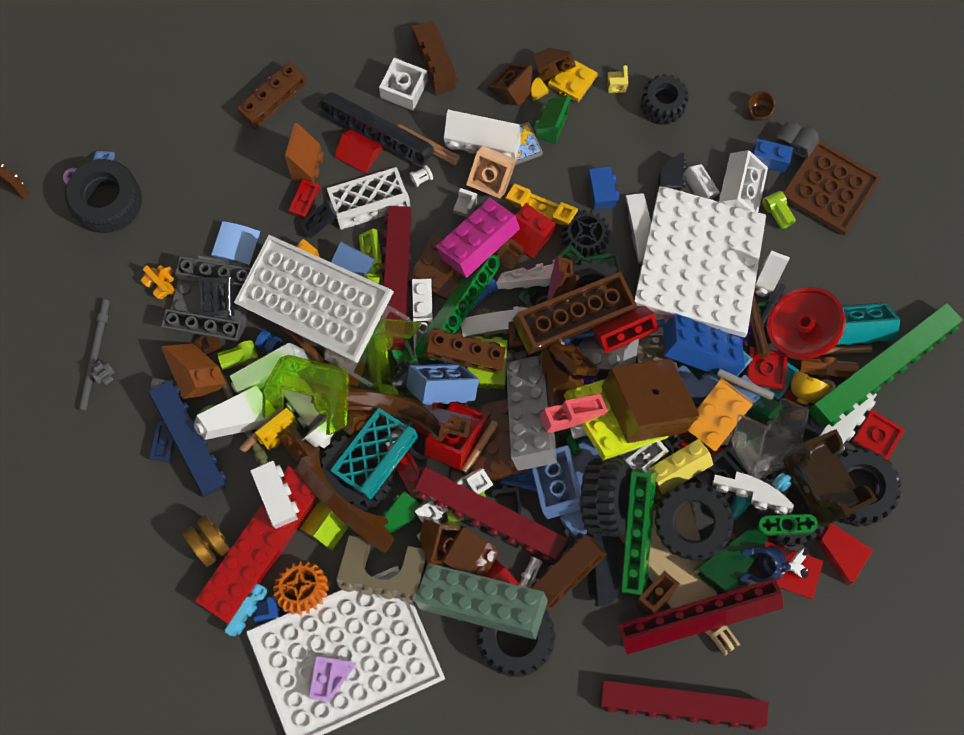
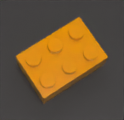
[688,378,753,451]

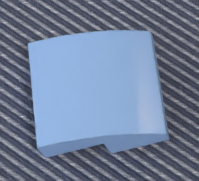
[211,221,260,267]

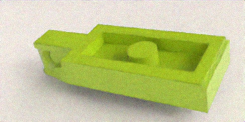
[359,229,383,281]

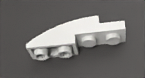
[412,278,433,356]
[712,472,794,514]

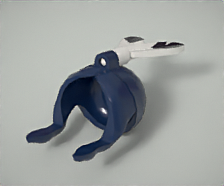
[739,546,809,583]

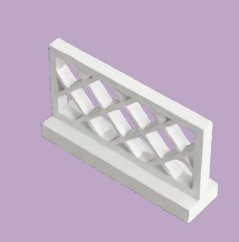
[327,167,411,230]

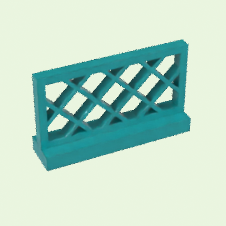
[330,408,418,500]

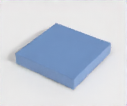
[331,242,375,277]

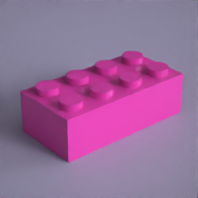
[436,198,520,278]

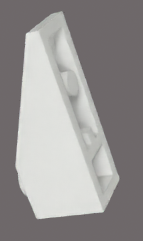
[754,251,790,297]

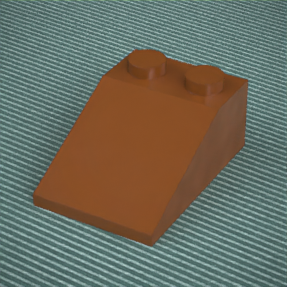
[285,123,324,183]
[161,343,226,399]

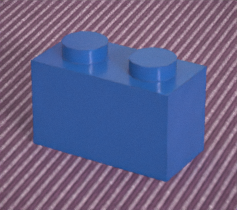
[752,139,793,173]
[588,166,619,210]

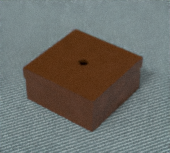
[602,358,700,443]

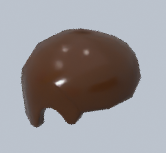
[748,91,776,121]

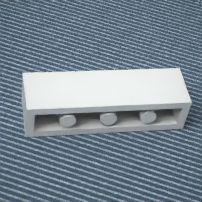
[821,393,877,456]

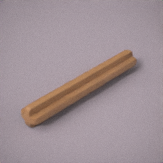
[397,124,460,165]

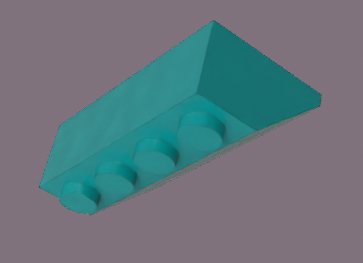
[836,303,900,345]

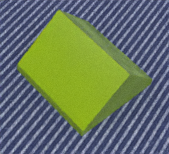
[300,500,349,551]

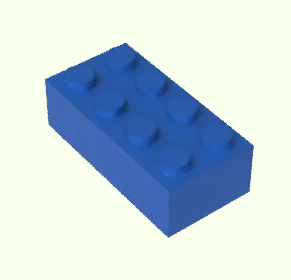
[663,313,745,376]

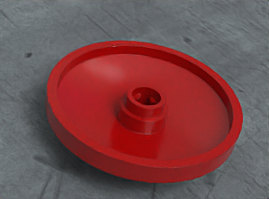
[767,287,846,360]

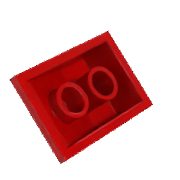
[425,402,488,470]

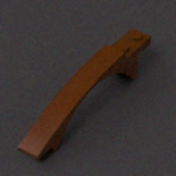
[542,256,584,407]
[311,384,472,441]
[280,425,395,553]

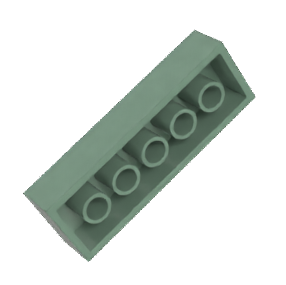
[415,563,548,640]

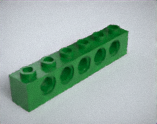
[622,469,657,595]

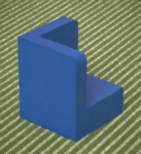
[253,596,280,623]

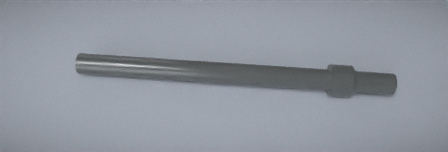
[78,299,110,411]

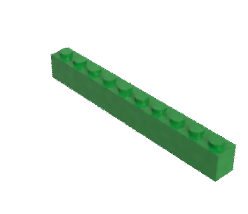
[808,303,963,429]

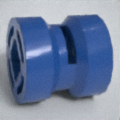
[255,330,282,354]

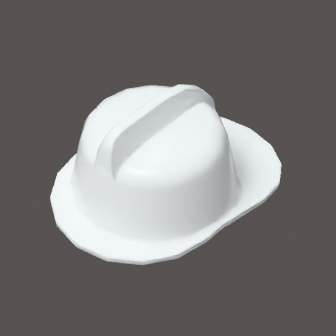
[302,413,334,448]

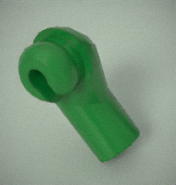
[566,433,582,456]

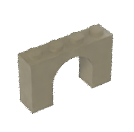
[337,536,427,603]

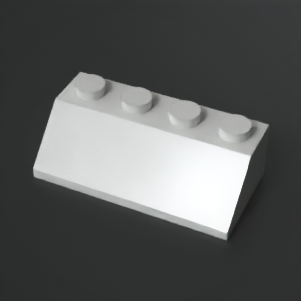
[444,110,521,159]

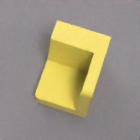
[607,65,628,93]

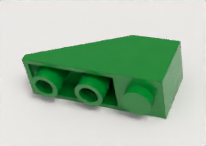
[381,491,421,534]

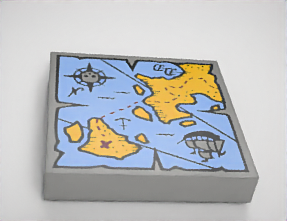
[515,122,543,165]

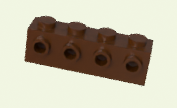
[237,61,306,130]
[423,328,506,374]
[531,534,607,611]

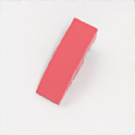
[540,394,608,434]

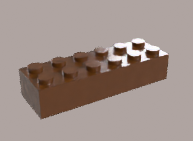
[512,272,638,355]

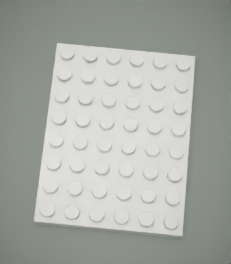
[634,186,766,338]
[247,566,445,735]

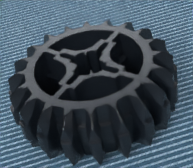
[560,209,611,257]

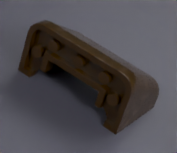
[783,429,877,526]

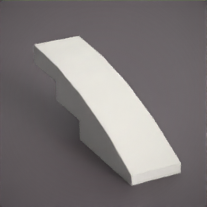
[625,193,651,264]
[461,310,514,338]

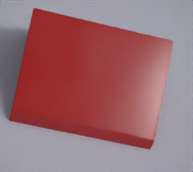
[334,129,384,174]

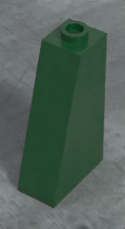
[692,526,769,594]

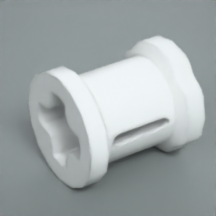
[409,165,433,187]

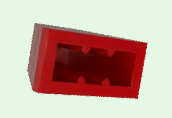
[816,523,873,585]

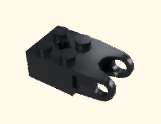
[690,438,765,500]

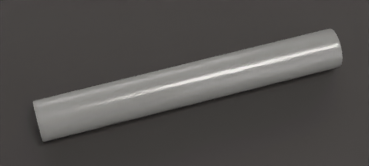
[716,369,775,400]

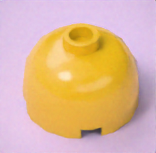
[791,371,831,406]

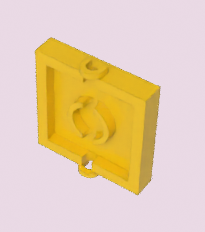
[548,60,597,102]
[255,407,299,450]

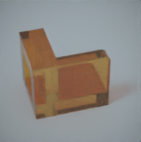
[497,238,524,270]

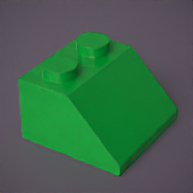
[534,96,571,145]

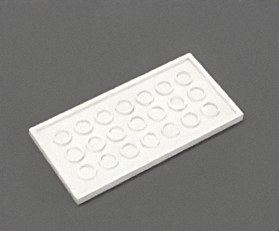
[234,235,394,363]

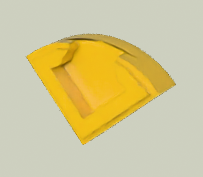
[531,77,549,101]

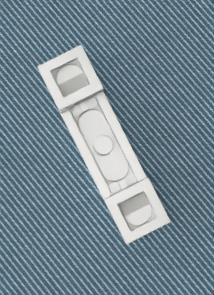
[415,468,493,523]

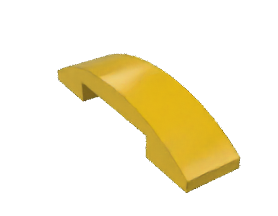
[505,183,578,225]

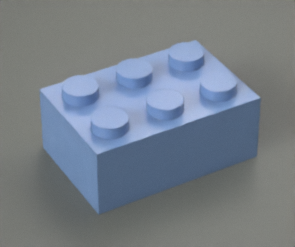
[406,364,479,405]
[532,445,581,519]

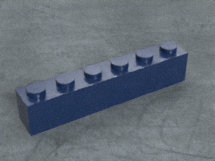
[149,381,227,498]

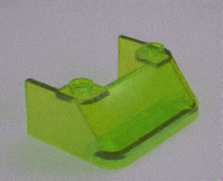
[366,319,421,400]
[262,355,349,435]

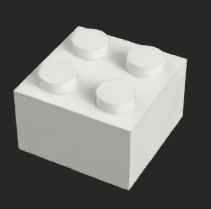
[379,58,428,111]

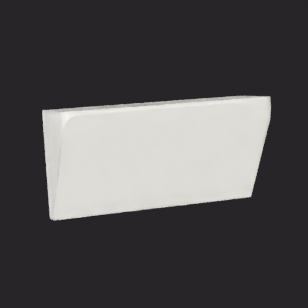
[683,164,720,199]

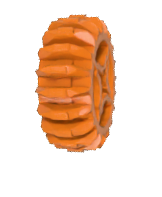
[273,561,329,616]

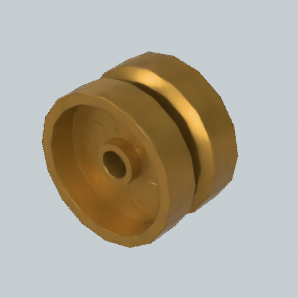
[182,515,231,567]

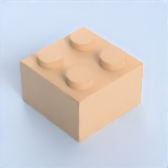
[466,146,517,198]

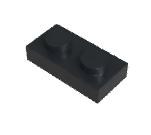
[299,200,338,239]

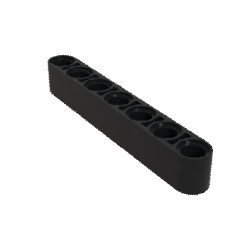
[317,92,434,165]

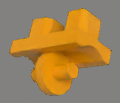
[141,265,176,299]

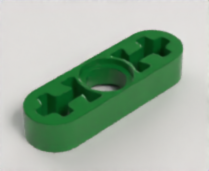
[757,514,818,536]

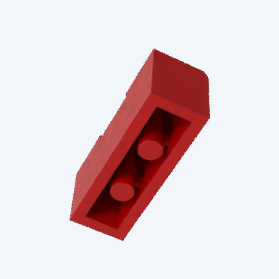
[592,306,659,353]

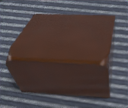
[194,335,223,356]

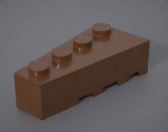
[412,21,458,96]

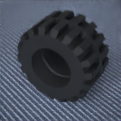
[641,74,689,125]

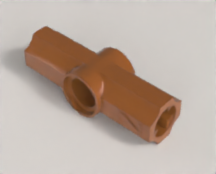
[797,357,859,380]

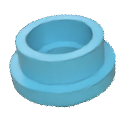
[772,473,791,491]

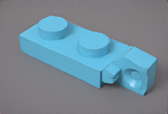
[225,583,269,636]

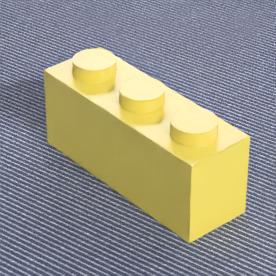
[648,439,714,495]

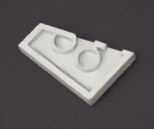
[496,260,555,290]

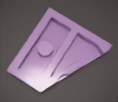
[309,656,356,702]

